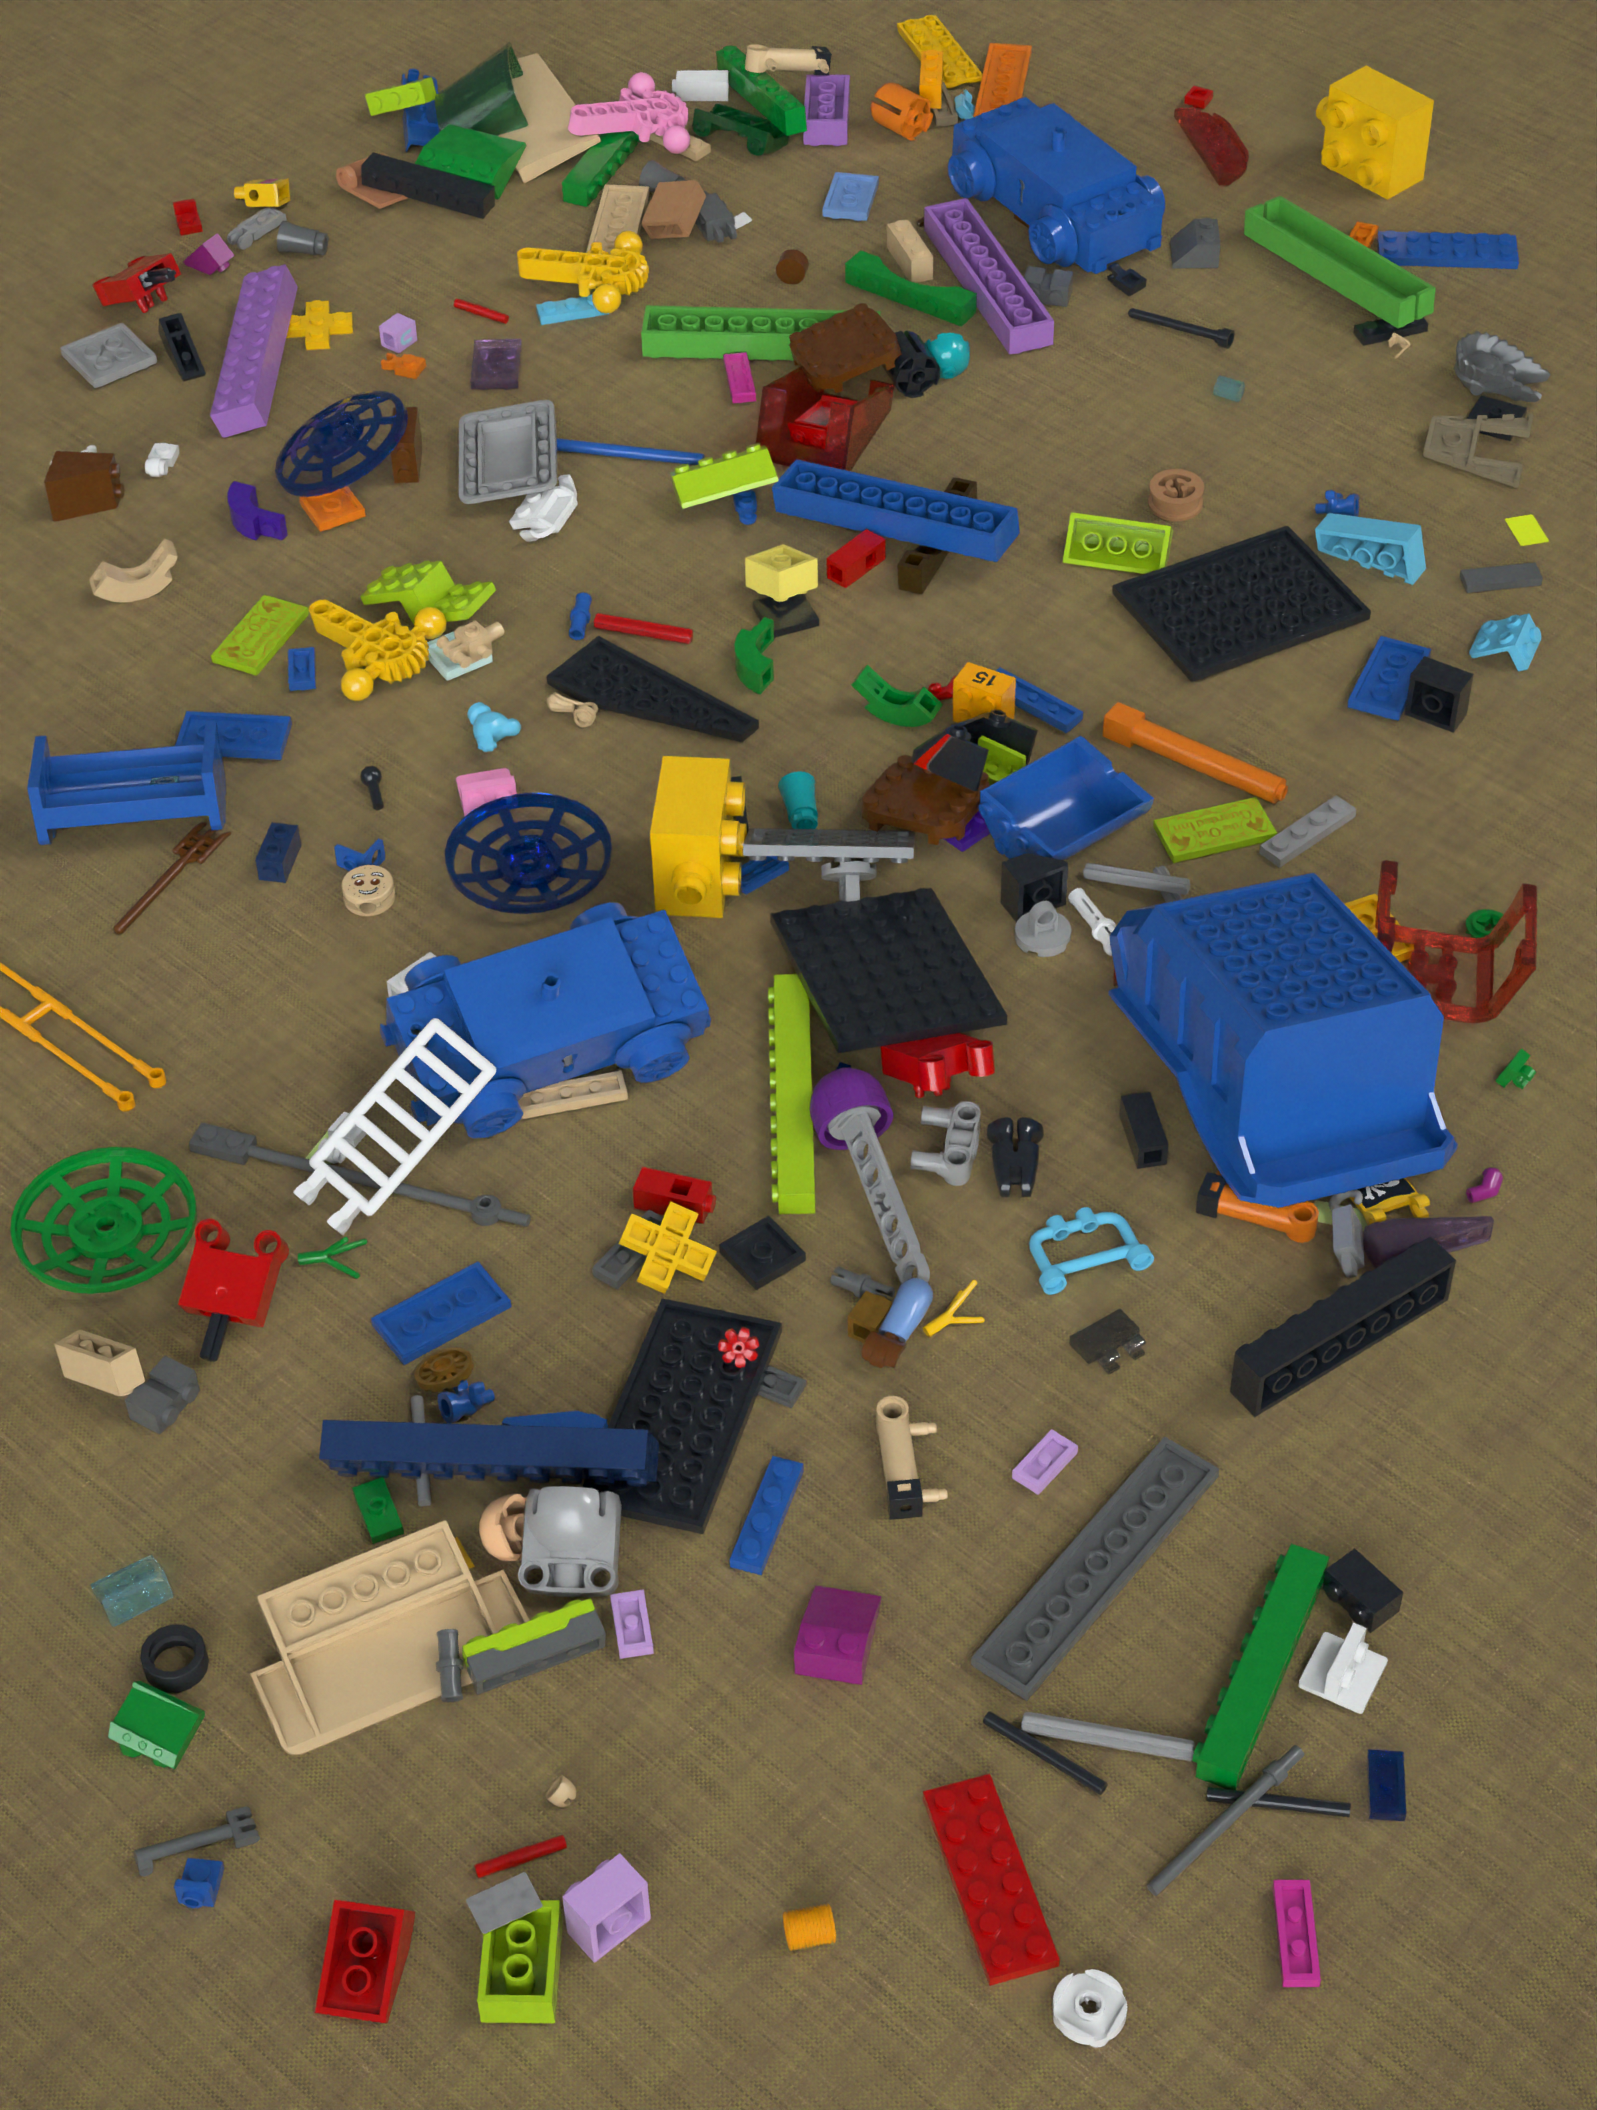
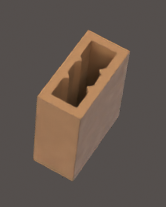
[641,180,706,239]

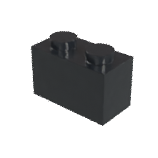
[1322,1548,1403,1633]

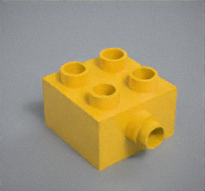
[1316,65,1434,200]
[650,756,747,918]

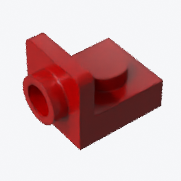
[173,199,203,236]

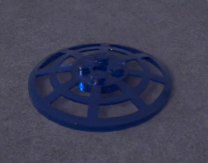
[275,391,408,497]
[445,793,612,914]

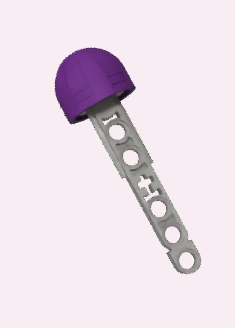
[810,1068,930,1284]

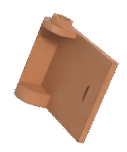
[336,153,407,209]

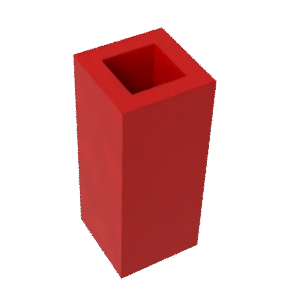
[827,529,886,588]
[633,1166,716,1224]

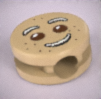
[341,865,395,916]

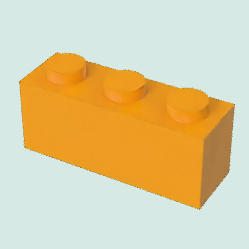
[919,49,943,109]

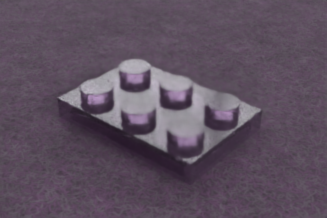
[470,339,522,390]

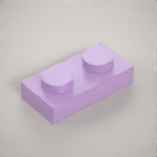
[1012,1429,1078,1495]
[610,1589,654,1659]

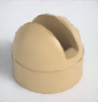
[545,1775,577,1807]

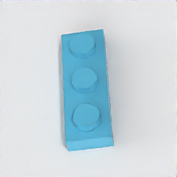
[536,294,609,325]

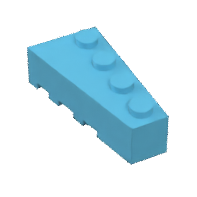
[1315,513,1426,585]

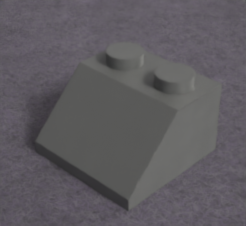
[1170,217,1220,269]

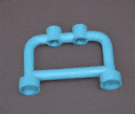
[1029,1207,1154,1295]

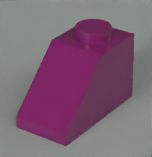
[183,233,235,275]

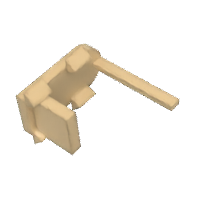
[1388,333,1411,359]

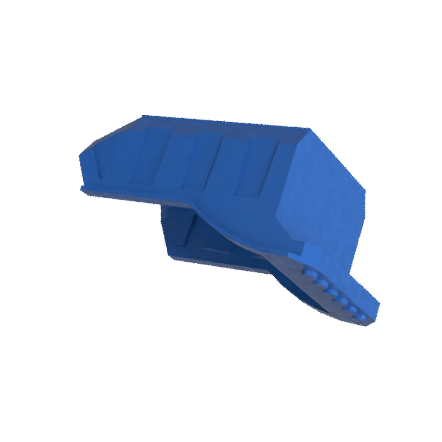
[1108,873,1458,1208]

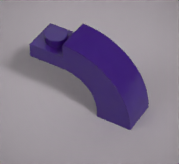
[227,481,288,540]

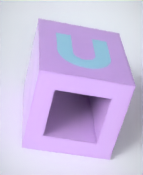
[379,313,417,354]

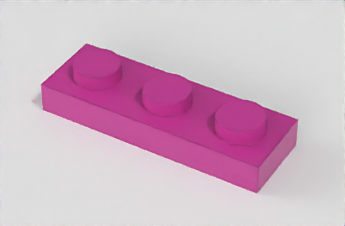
[1272,1880,1321,1987]

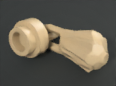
[547,692,598,727]

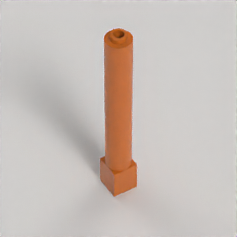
[1103,702,1288,804]

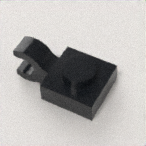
[1107,263,1147,296]

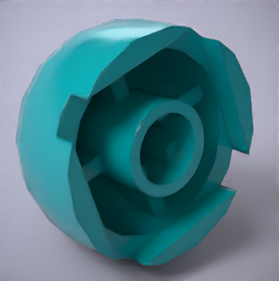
[925,333,970,379]

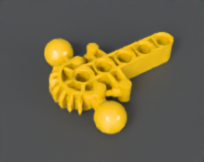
[517,231,649,314]
[309,599,446,701]

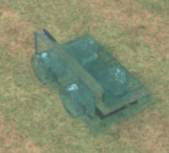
[90,1555,174,1627]

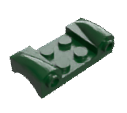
[692,103,789,156]

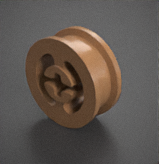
[1148,469,1204,522]

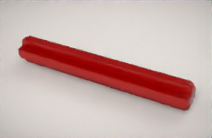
[594,613,693,644]

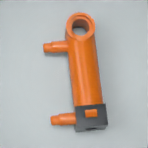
[1196,1170,1319,1243]

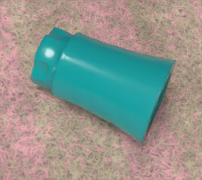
[778,771,818,829]

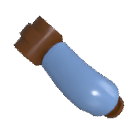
[861,1278,933,1368]

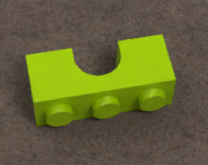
[365,77,438,116]

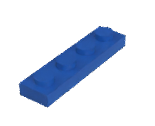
[996,667,1083,733]
[730,1456,804,1576]

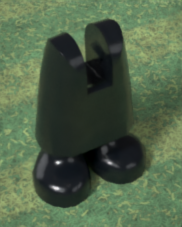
[987,1117,1044,1197]

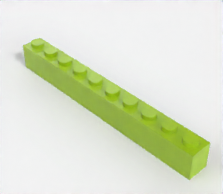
[768,974,815,1214]

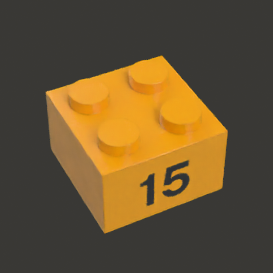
[953,662,1016,723]

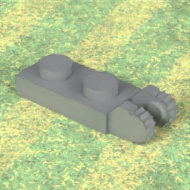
[227,207,286,250]

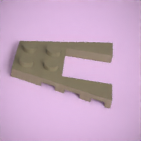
[1423,414,1534,488]

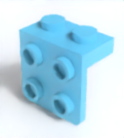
[1469,613,1541,671]

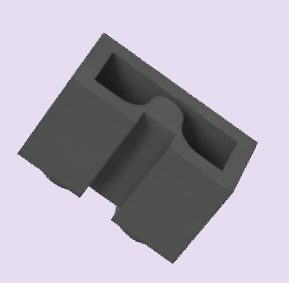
[1024,266,1073,307]
[125,1356,200,1434]

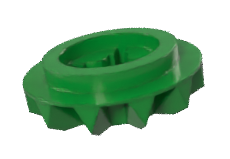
[1466,909,1512,946]

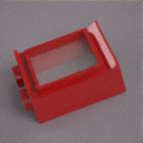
[787,395,865,452]

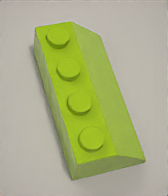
[670,443,778,509]
[1063,512,1173,574]

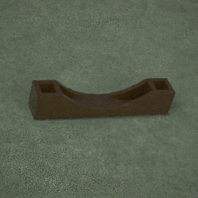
[897,477,977,594]

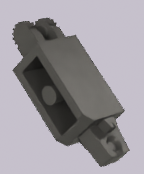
[695,191,737,243]

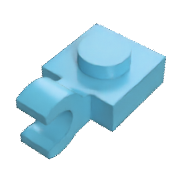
[954,89,975,120]

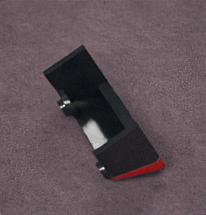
[911,709,1038,791]

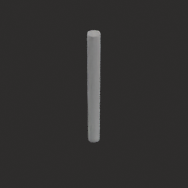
[410,1395,431,1507]

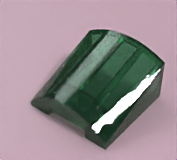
[435,41,528,136]

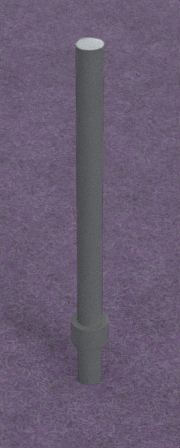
[1147,1745,1305,1896]

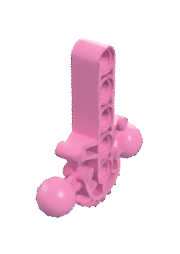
[568,72,690,154]

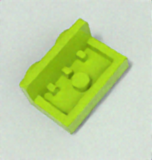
[978,736,1026,786]

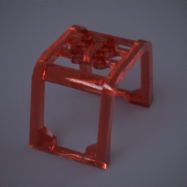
[1375,860,1538,1023]

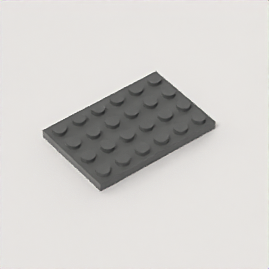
[743,828,915,863]

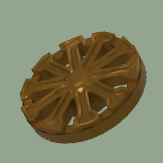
[414,1347,474,1392]

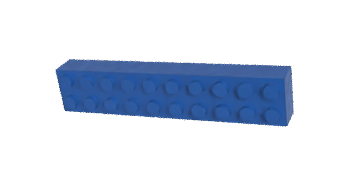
[772,459,1020,562]

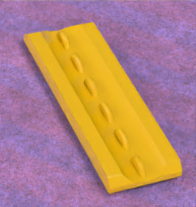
[897,15,983,89]

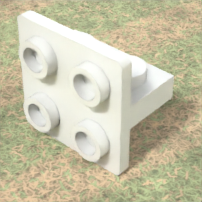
[1298,1623,1388,1714]

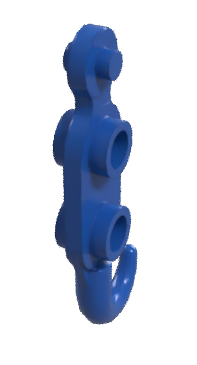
[733,489,757,525]

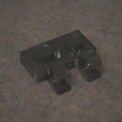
[1069,1309,1146,1374]

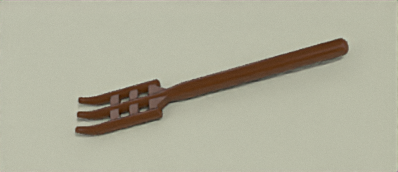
[114,822,231,934]

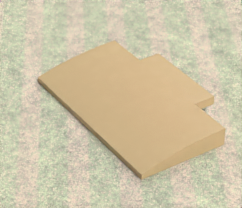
[454,53,601,184]

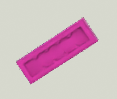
[723,352,756,403]

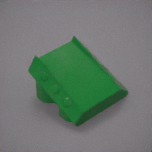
[108,1681,205,1769]

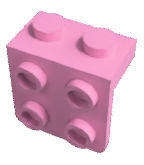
[456,768,518,816]

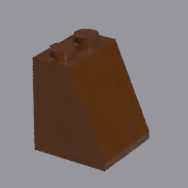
[44,451,125,521]

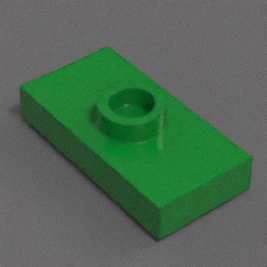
[352,1477,404,1544]

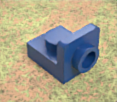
[174,1858,224,1908]

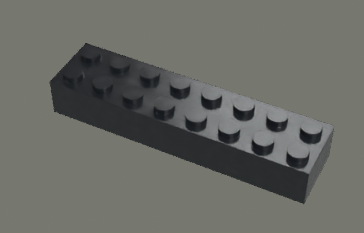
[1230,1236,1456,1417]

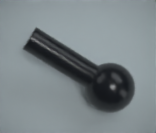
[360,766,384,810]

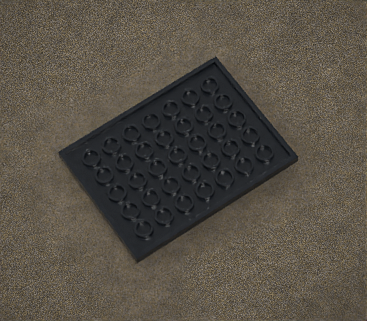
[1112,525,1371,682]
[770,888,1007,1053]

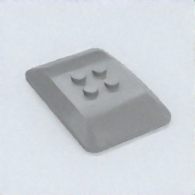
[459,400,557,504]

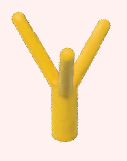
[922,1280,985,1338]

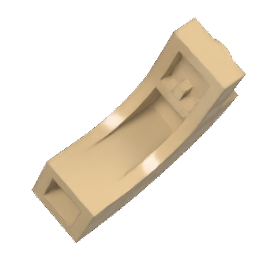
[89,538,178,602]

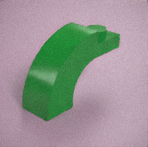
[734,617,774,694]
[851,664,943,727]

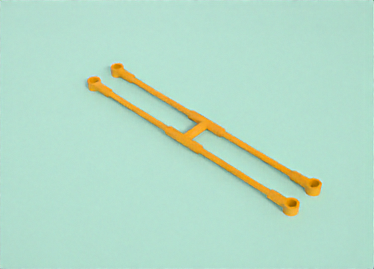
[0,962,166,1112]

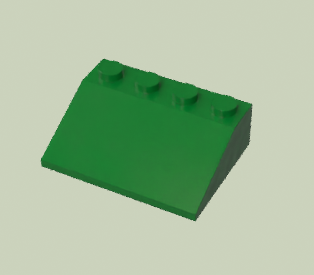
[415,124,527,199]

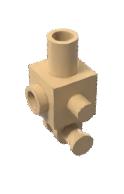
[436,620,505,668]

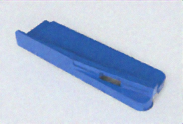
[401,68,442,152]

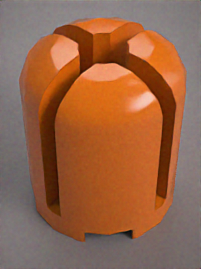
[870,83,933,141]

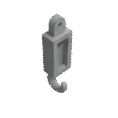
[1329,1189,1364,1279]

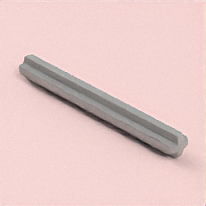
[1021,1712,1195,1761]

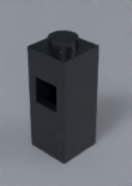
[1119,1092,1169,1169]

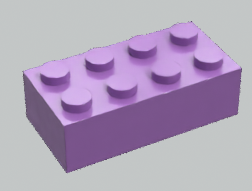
[803,75,850,146]

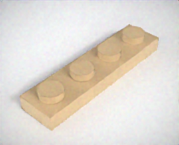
[518,1070,628,1119]

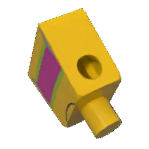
[234,178,291,207]

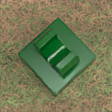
[1495,1048,1536,1089]

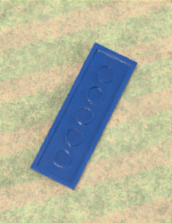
[1377,230,1519,269]

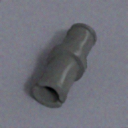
[831,1266,895,1301]
[436,1629,463,1702]

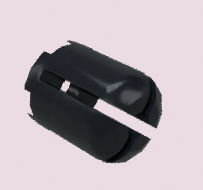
[882,330,940,398]

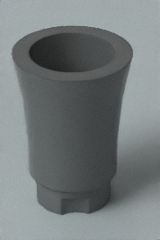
[639,160,688,192]
[277,221,329,255]

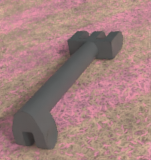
[134,1807,260,1876]

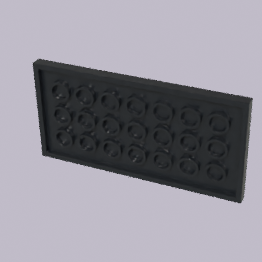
[583,1298,783,1535]

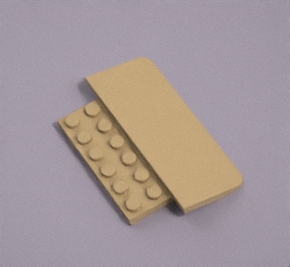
[250,1520,530,1755]

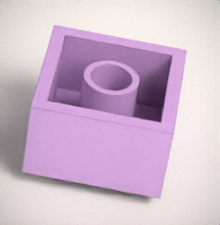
[562,1853,651,1963]

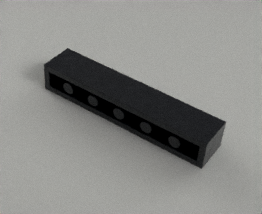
[361,152,495,219]

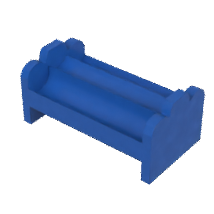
[27,721,226,845]

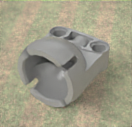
[518,1486,622,1598]

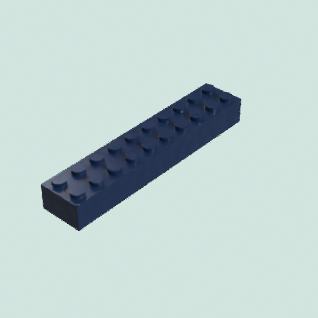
[319,1420,659,1487]

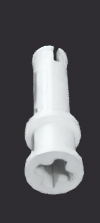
[1068,888,1116,956]

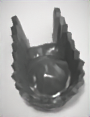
[1454,331,1551,402]

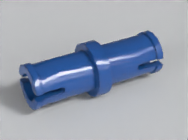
[568,592,592,640]

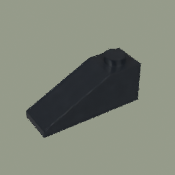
[158,312,206,382]

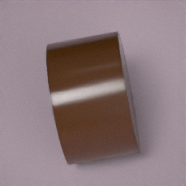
[776,249,809,285]

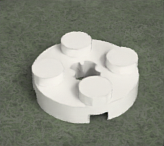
[1052,1969,1127,2048]

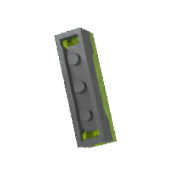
[462,1598,606,1695]

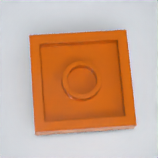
[299,482,366,532]

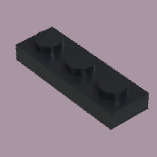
[1353,317,1429,346]

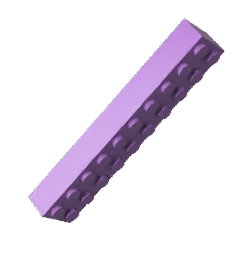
[924,198,1054,355]
[210,264,298,438]

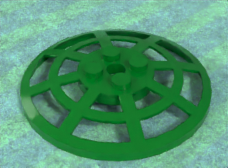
[10,1147,197,1294]

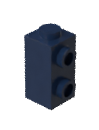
[255,822,301,883]

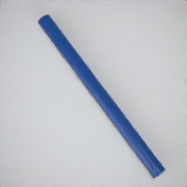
[557,438,705,465]

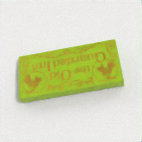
[211,595,309,676]
[1153,797,1277,863]

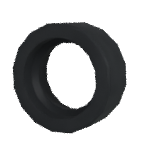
[140,1625,209,1693]

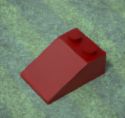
[315,1899,416,2024]

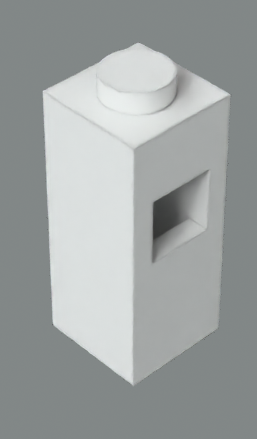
[672,70,729,101]

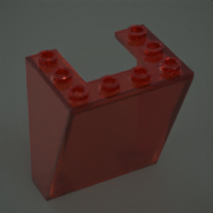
[756,367,894,471]

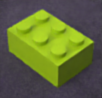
[477,1900,563,2023]

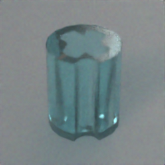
[1213,375,1245,402]

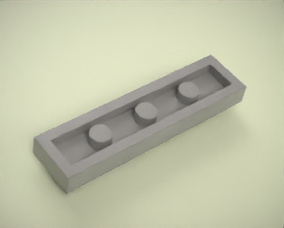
[1259,795,1356,868]

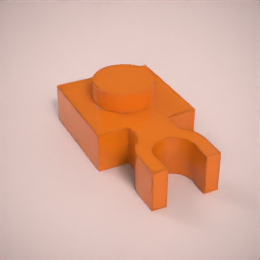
[381,353,426,379]

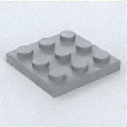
[60,322,158,388]

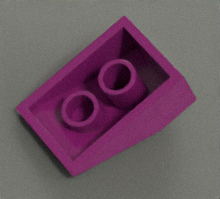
[794,1585,882,1685]

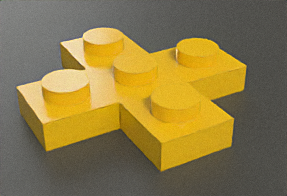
[286,300,353,350]
[618,1201,717,1294]

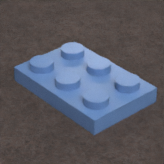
[823,172,879,221]

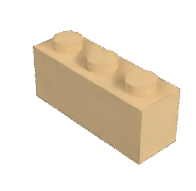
[887,220,933,283]
[54,1330,146,1396]

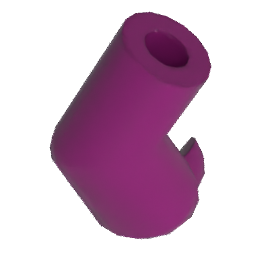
[1466,1168,1503,1203]

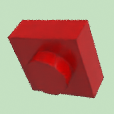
[1184,86,1213,109]

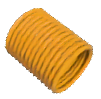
[783,1903,836,1951]

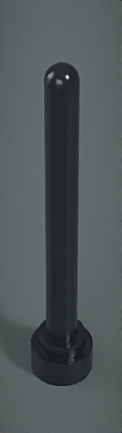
[1128,308,1235,349]

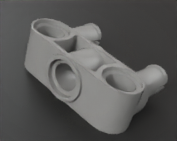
[911,1101,980,1186]

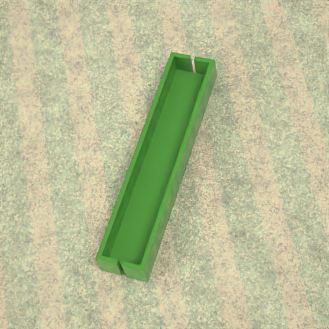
[1244,196,1436,328]

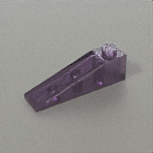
[1363,1216,1494,1269]

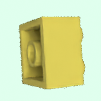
[745,544,818,602]

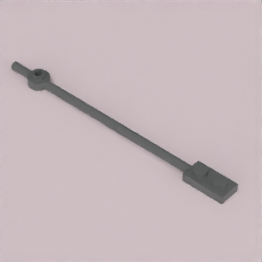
[189,1122,531,1227]

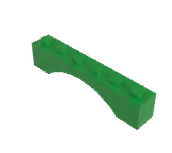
[845,250,977,327]

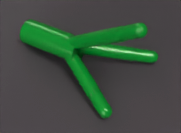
[298,1237,368,1279]

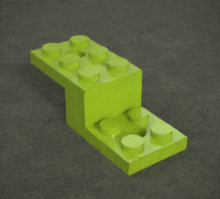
[360,560,496,625]

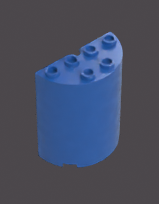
[978,736,1154,860]

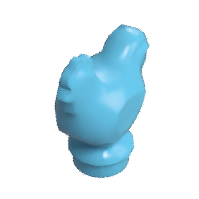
[467,702,521,752]

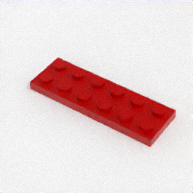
[923,1774,1060,1986]

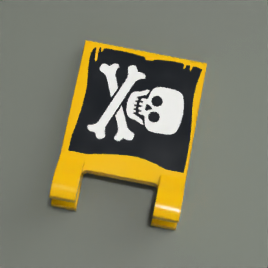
[1349,1178,1430,1235]

